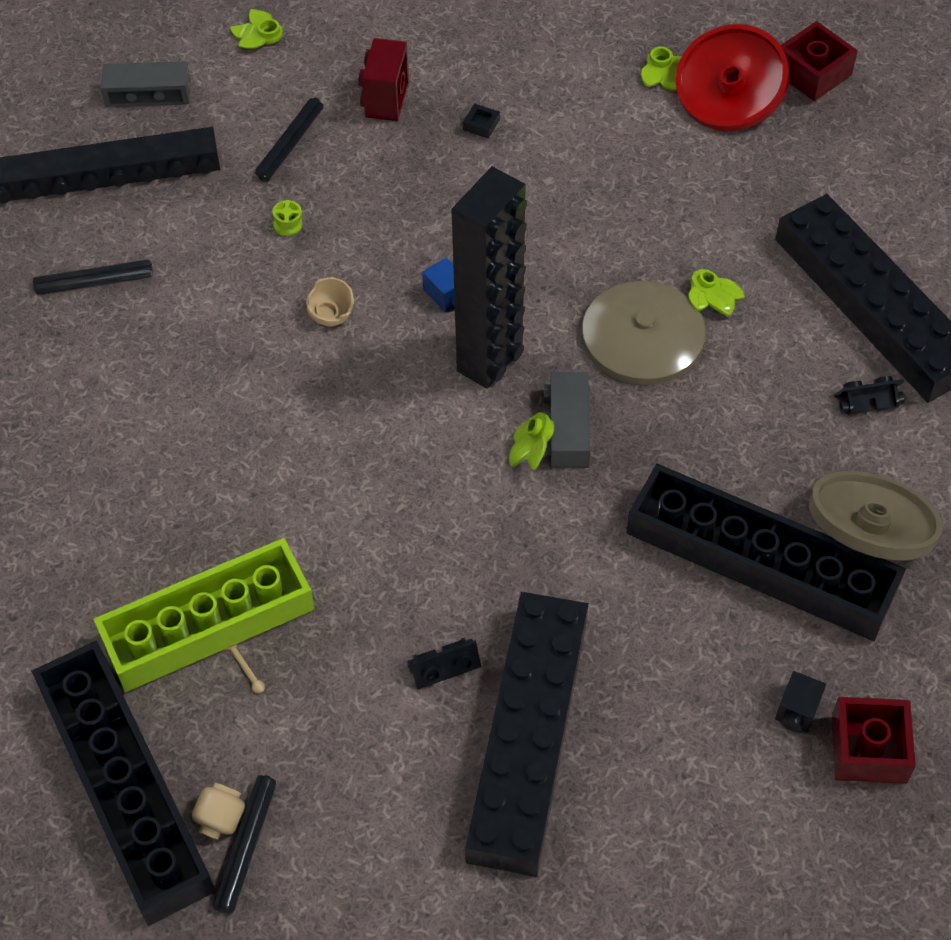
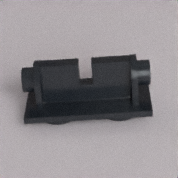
[835,376,905,415]
[407,638,482,690]

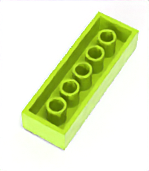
[94,538,315,693]

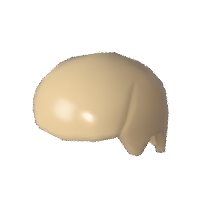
[306,277,354,327]

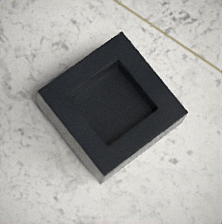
[463,103,500,139]

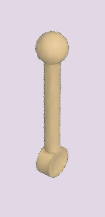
[226,644,265,694]

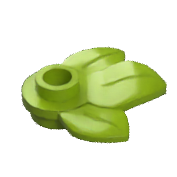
[230,9,283,49]
[641,47,681,92]
[688,269,745,317]
[509,412,554,470]

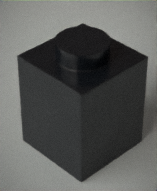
[775,671,826,733]

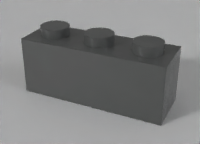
[101,61,191,107]
[544,372,590,468]

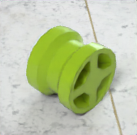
[272,200,302,237]

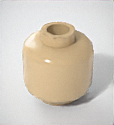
[192,782,245,840]

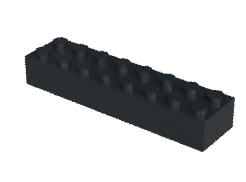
[451,166,527,389]
[775,194,951,403]
[626,463,906,642]
[465,591,589,877]
[31,640,216,926]

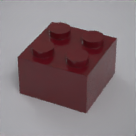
[781,21,858,101]
[358,38,409,121]
[832,697,916,784]

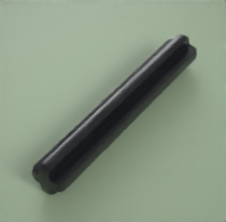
[255,97,324,181]
[33,259,153,294]
[213,775,277,914]

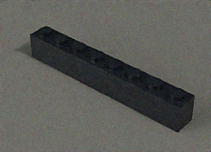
[0,127,220,204]

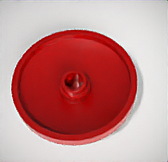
[675,24,789,131]

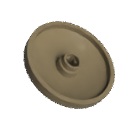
[582,281,706,385]
[809,471,943,560]

